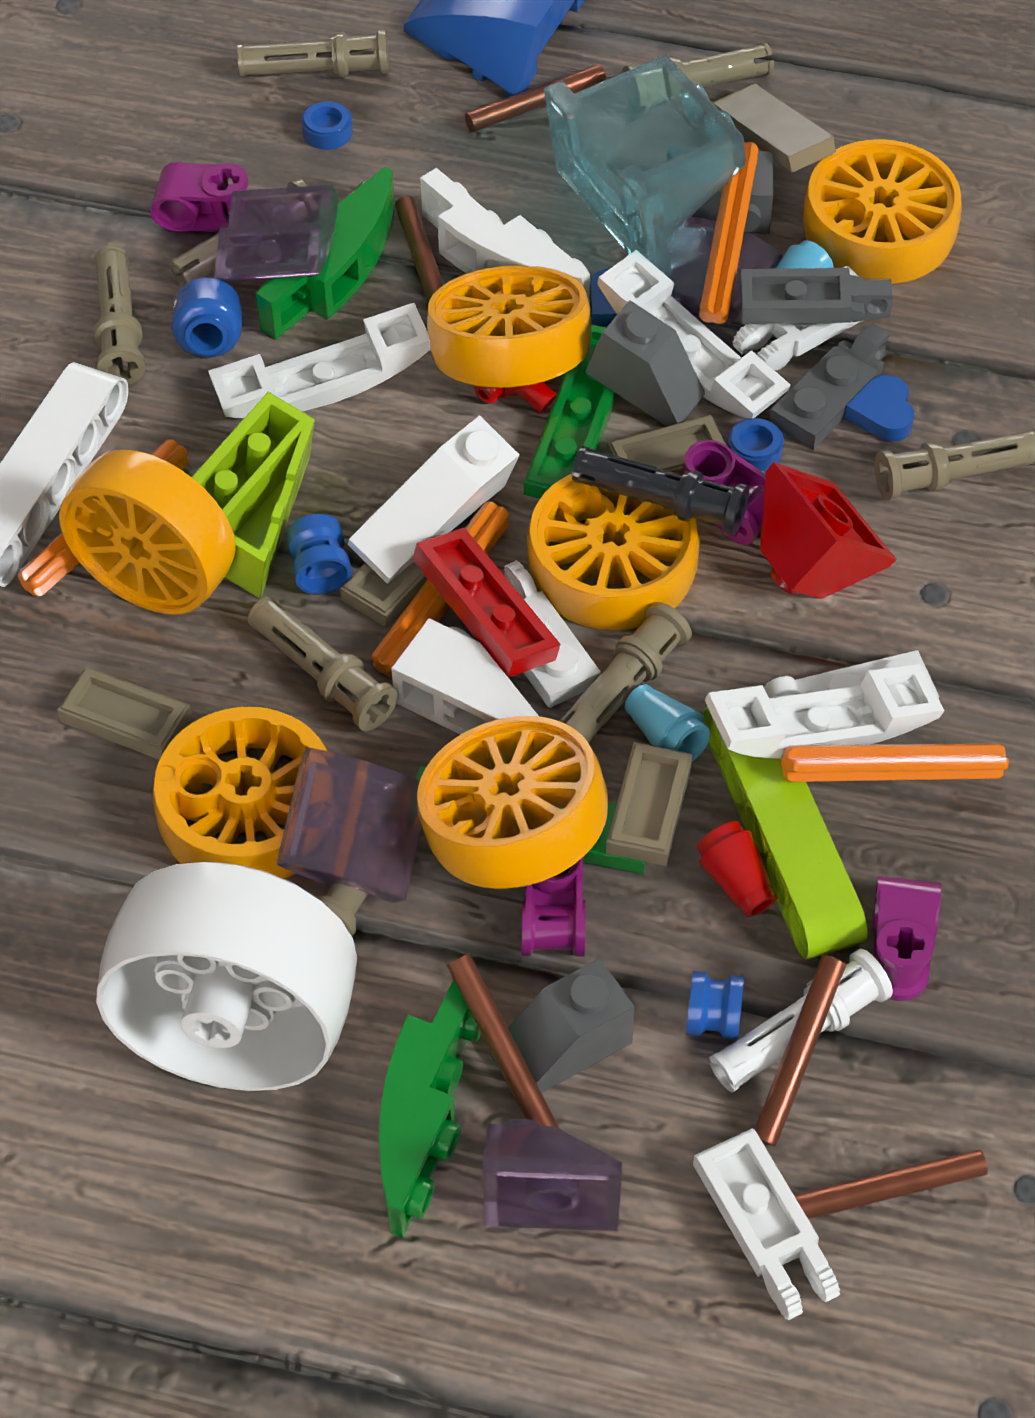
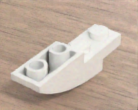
[420,168,590,301]

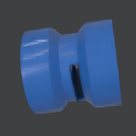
[286,514,352,594]

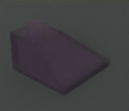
[483,1119,622,1231]

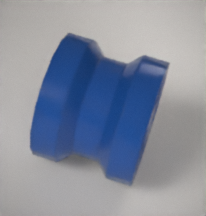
[686,971,744,1040]

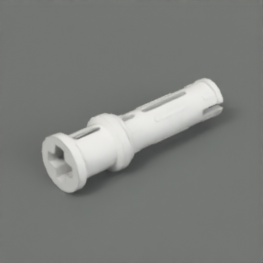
[709,948,893,1092]

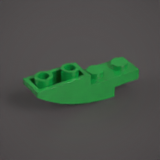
[256,167,395,340]
[378,980,481,1238]

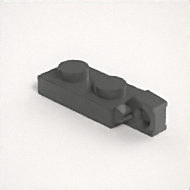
[740,268,892,324]
[769,323,890,450]

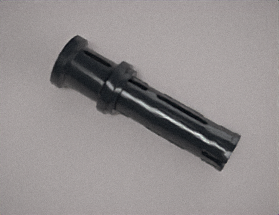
[572,446,750,535]

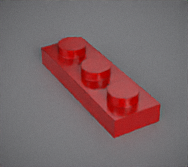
[412,528,561,678]

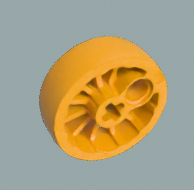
[802,139,962,284]
[427,265,592,388]
[59,450,236,615]
[527,473,700,631]
[153,707,339,879]
[417,716,608,889]

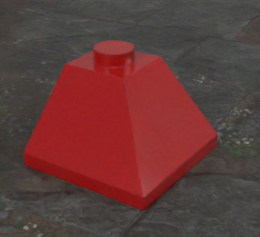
[760,462,897,599]

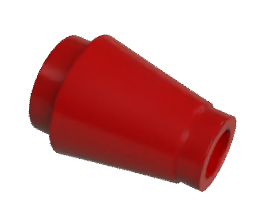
[696,821,778,917]

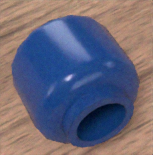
[172,277,242,358]

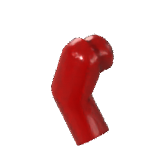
[474,382,557,414]

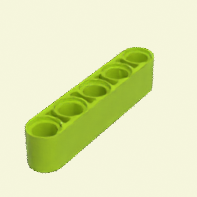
[703,707,868,960]

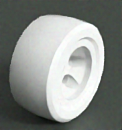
[96,862,357,1091]

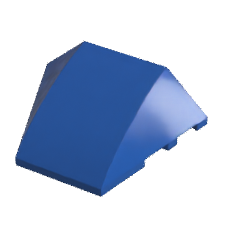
[404,0,585,98]

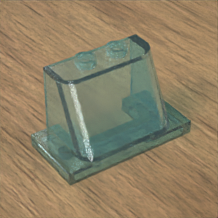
[544,55,746,277]

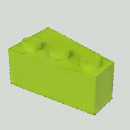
[192,391,315,599]

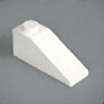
[347,415,520,584]
[392,619,538,735]

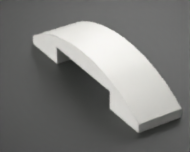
[597,250,790,419]
[208,303,430,418]
[705,664,944,758]

